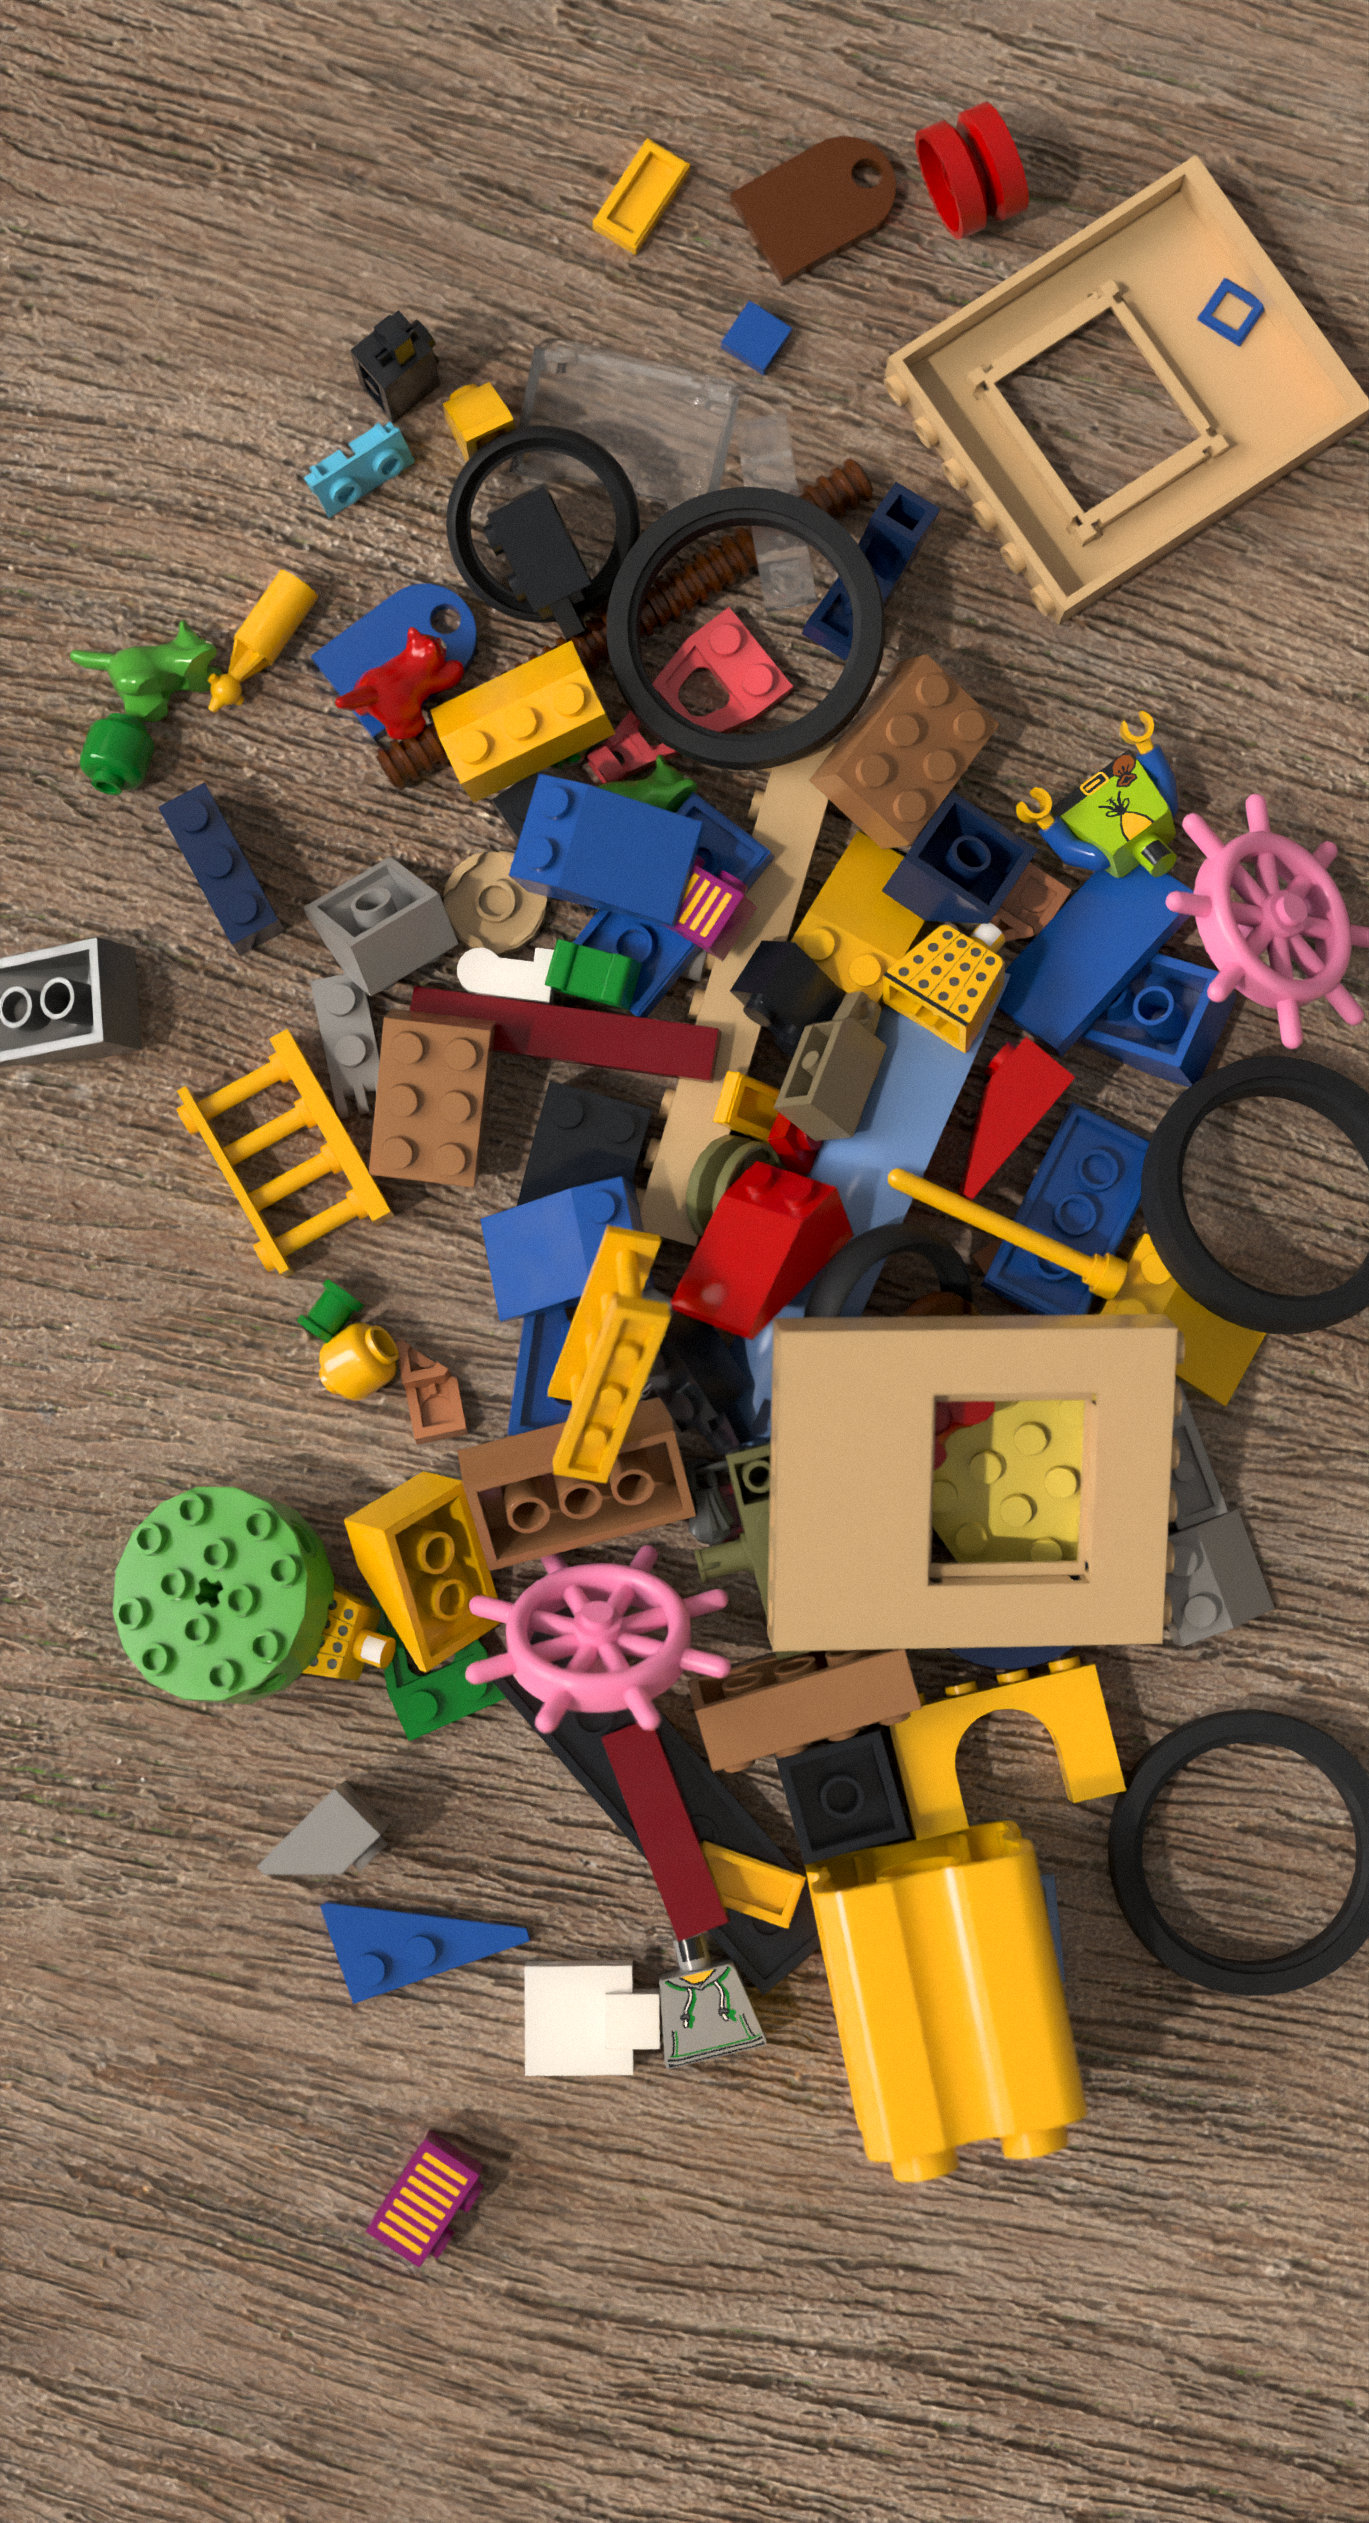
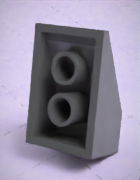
[0,937,142,1067]

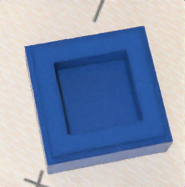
[1197,278,1265,347]
[721,300,792,376]

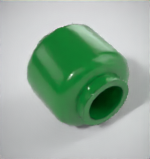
[79,713,155,795]

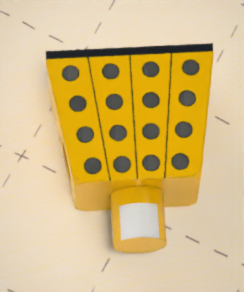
[883,923,1006,1053]
[302,1583,396,1681]

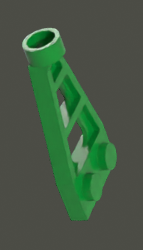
[369,1586,506,1741]

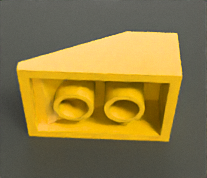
[791,831,926,1005]
[1095,1233,1266,1407]
[344,1471,502,1672]

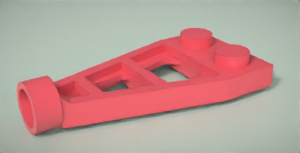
[585,607,793,784]

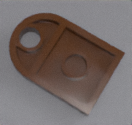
[730,136,896,286]

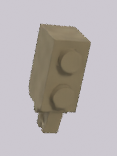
[774,991,887,1141]

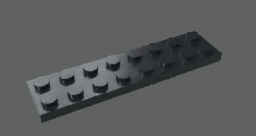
[491,1607,821,1996]

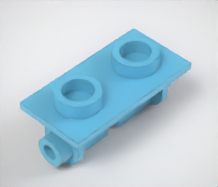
[304,422,415,518]

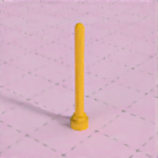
[887,1168,1128,1301]

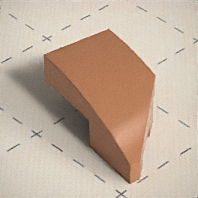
[395,1340,469,1445]

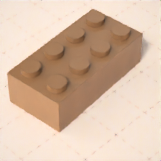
[457,1397,696,1571]
[687,1649,922,1773]

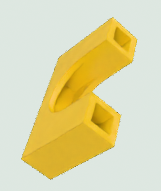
[887,1655,1126,1841]

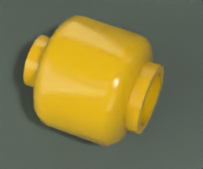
[319,1322,399,1401]

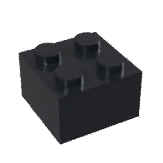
[774,1727,909,1865]

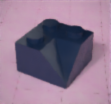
[882,790,1038,924]

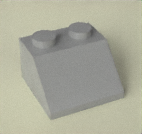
[303,856,458,996]
[1165,1509,1275,1646]
[256,1780,390,1874]

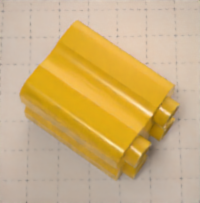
[805,1820,1088,2182]

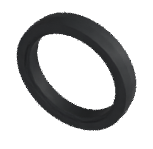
[607,487,886,770]
[1141,1056,1369,1335]
[1108,1709,1369,1996]

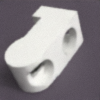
[457,948,555,1005]

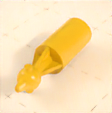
[208,569,319,713]

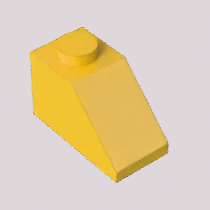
[442,382,515,463]

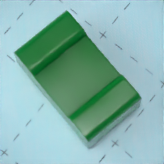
[544,939,642,1010]

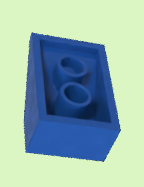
[508,773,705,927]
[1076,953,1237,1087]
[480,1176,655,1323]

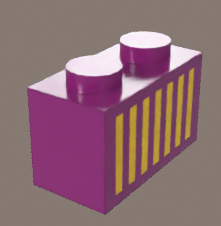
[662,855,757,961]
[365,2130,484,2268]

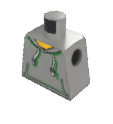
[660,1933,767,2070]

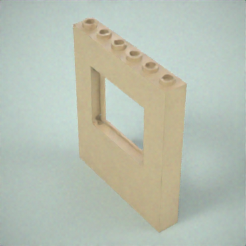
[884,154,1369,625]
[767,1314,1185,1651]

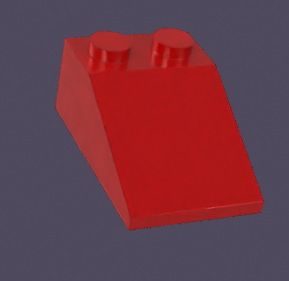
[957,1036,1076,1201]
[670,1161,854,1340]

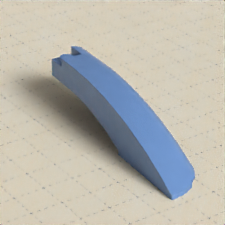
[729,973,1011,1447]

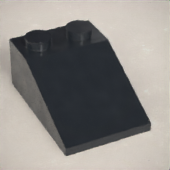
[516,1081,653,1207]

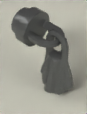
[685,1445,750,1546]

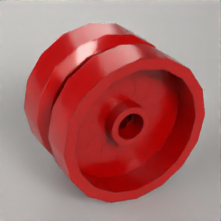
[915,101,1029,240]

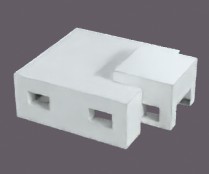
[524,1960,660,2076]

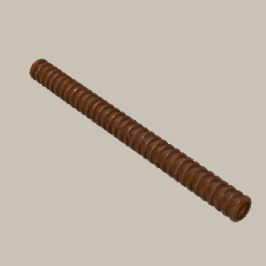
[376,458,873,790]

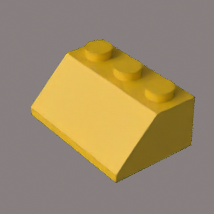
[430,640,616,803]

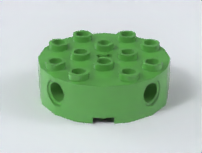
[113,1487,334,1704]

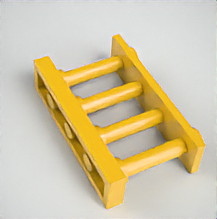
[176,1028,395,1278]
[547,1225,670,1483]

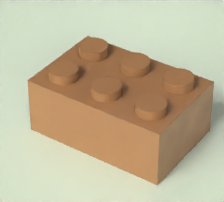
[809,654,1000,849]
[368,1008,496,1188]

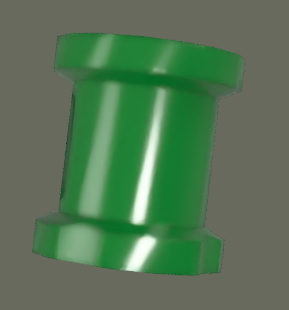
[296,1278,365,1343]

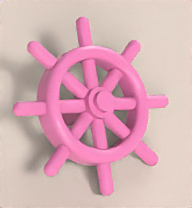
[1166,794,1369,1049]
[465,1545,731,1733]

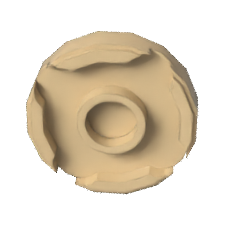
[443,851,548,956]

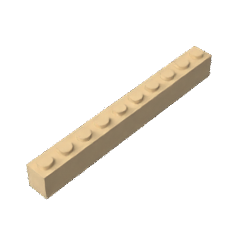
[636,741,837,1251]

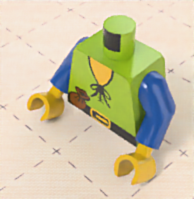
[1016,711,1179,878]

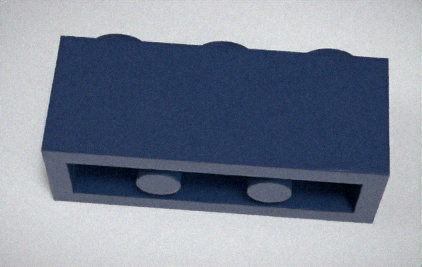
[158,782,285,955]

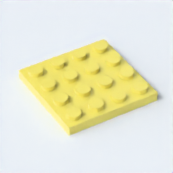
[932,1393,1096,1563]

